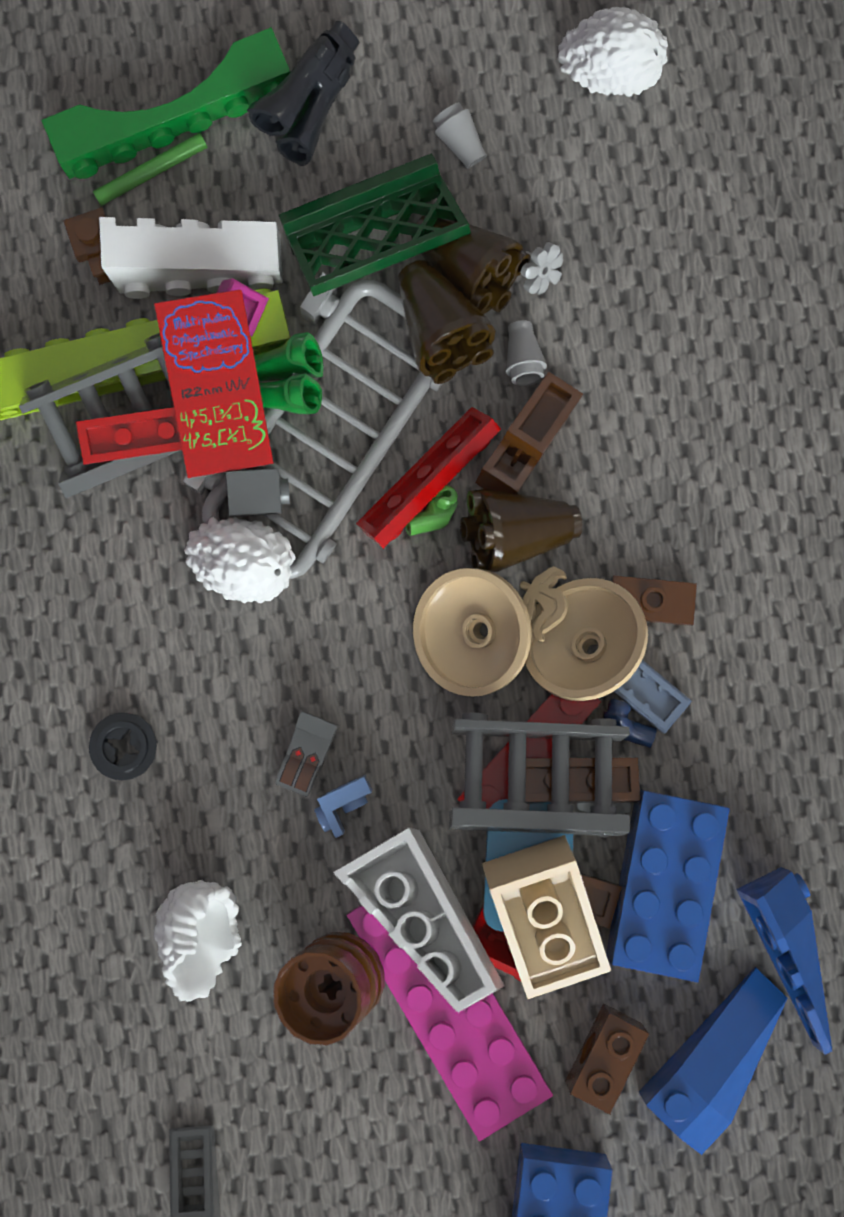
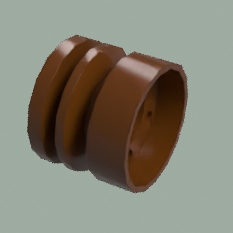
[273,932,385,1045]

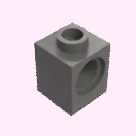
[226,469,290,517]

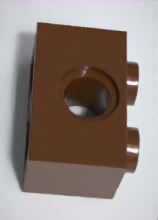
[565,1003,649,1114]

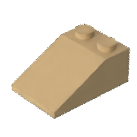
[482,835,611,999]

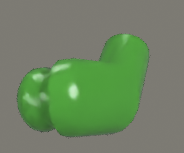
[405,485,458,536]

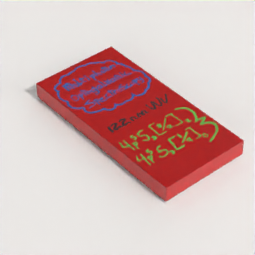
[154,289,274,478]

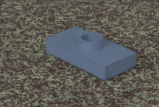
[613,660,692,734]

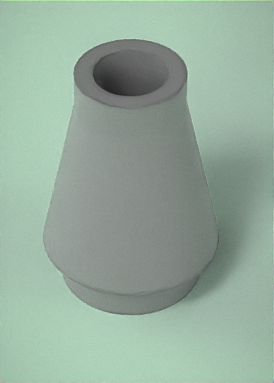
[433,102,487,169]
[506,320,547,386]

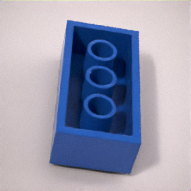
[606,789,730,983]
[512,1143,613,1217]

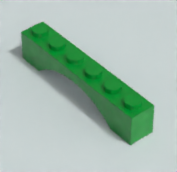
[41,27,290,179]

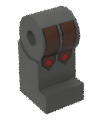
[276,711,339,797]

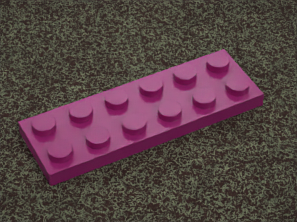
[347,905,553,1142]

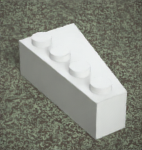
[99,217,283,299]
[333,828,505,1013]

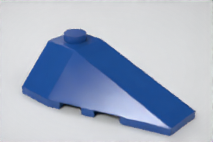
[736,867,833,1055]
[639,967,788,1155]

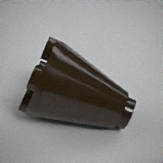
[411,215,531,314]
[398,260,496,384]
[460,489,582,573]

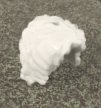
[557,7,668,97]
[184,517,295,603]
[154,880,242,1002]

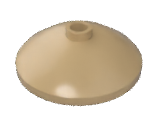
[413,568,531,697]
[525,578,648,701]

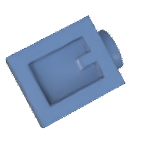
[314,774,373,838]

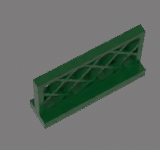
[278,153,471,297]

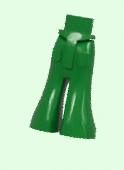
[254,332,324,414]

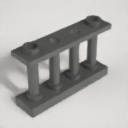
[19,333,181,498]
[449,713,630,836]

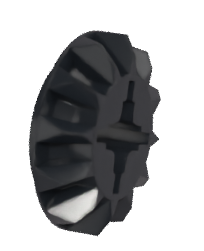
[89,713,158,781]

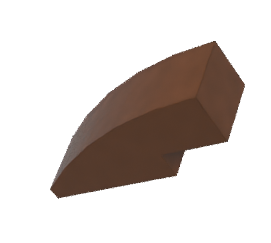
[475,372,583,494]

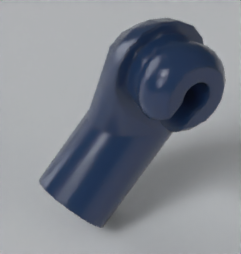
[603,699,657,748]

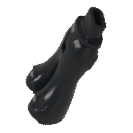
[247,21,360,166]

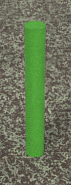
[93,133,208,206]

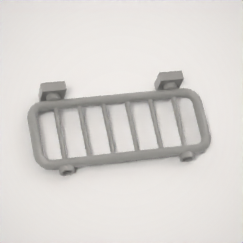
[183,273,442,579]

